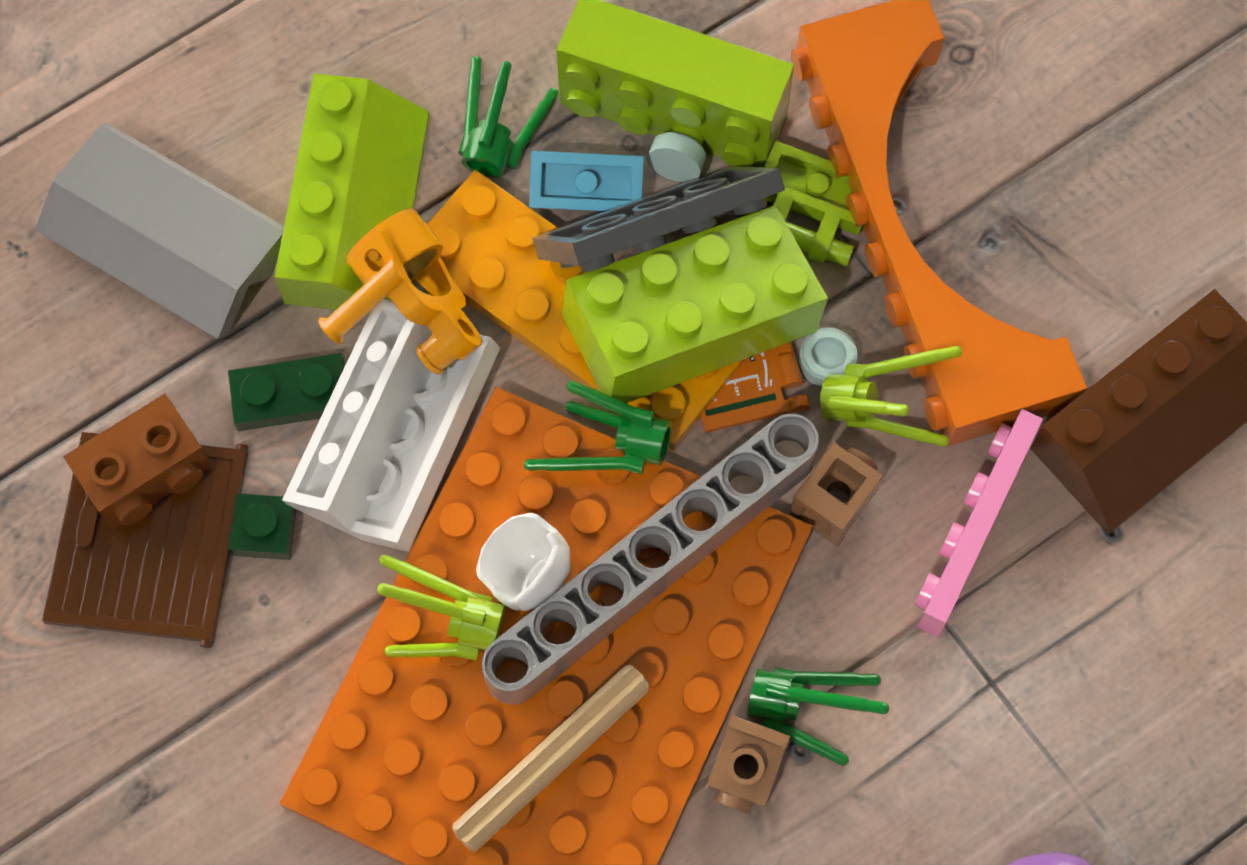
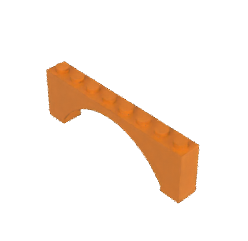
[791,0,1087,447]

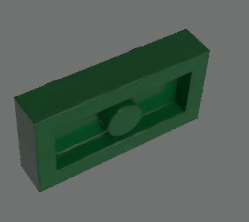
[228,353,345,431]

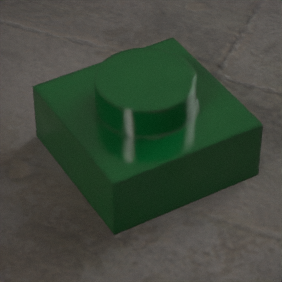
[228,493,297,560]

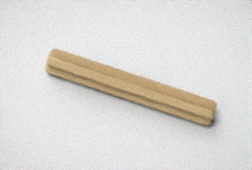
[452,664,649,852]

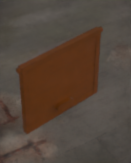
[42,432,248,648]

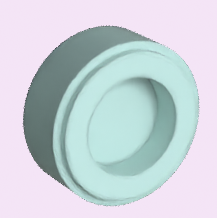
[647,132,706,182]
[799,327,857,387]

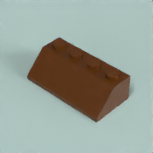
[1030,289,1247,535]

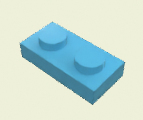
[529,150,644,211]

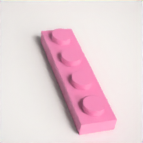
[914,409,1043,638]

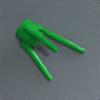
[458,56,559,178]
[524,381,672,474]
[747,667,890,766]

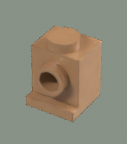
[790,442,883,547]
[707,715,791,814]

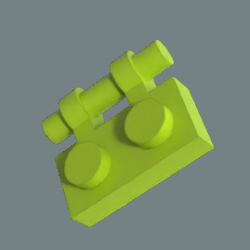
[745,140,862,267]

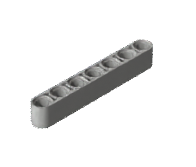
[482,414,819,705]

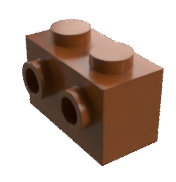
[63,393,212,530]

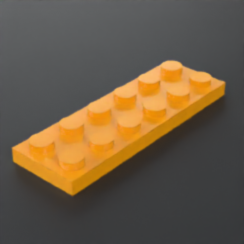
[427,170,743,452]

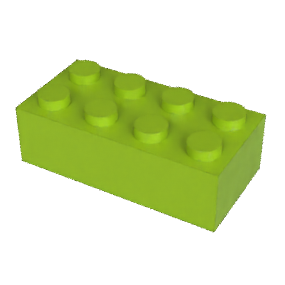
[556,0,794,167]
[562,205,828,403]

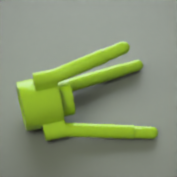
[820,346,962,447]
[377,554,505,661]

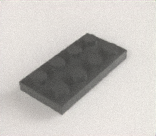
[532,166,785,272]

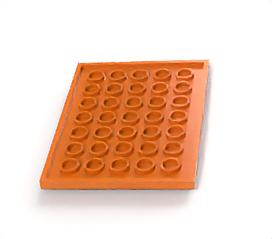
[279,386,813,865]

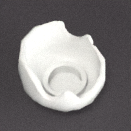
[476,513,571,611]

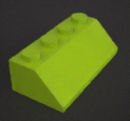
[274,73,430,314]

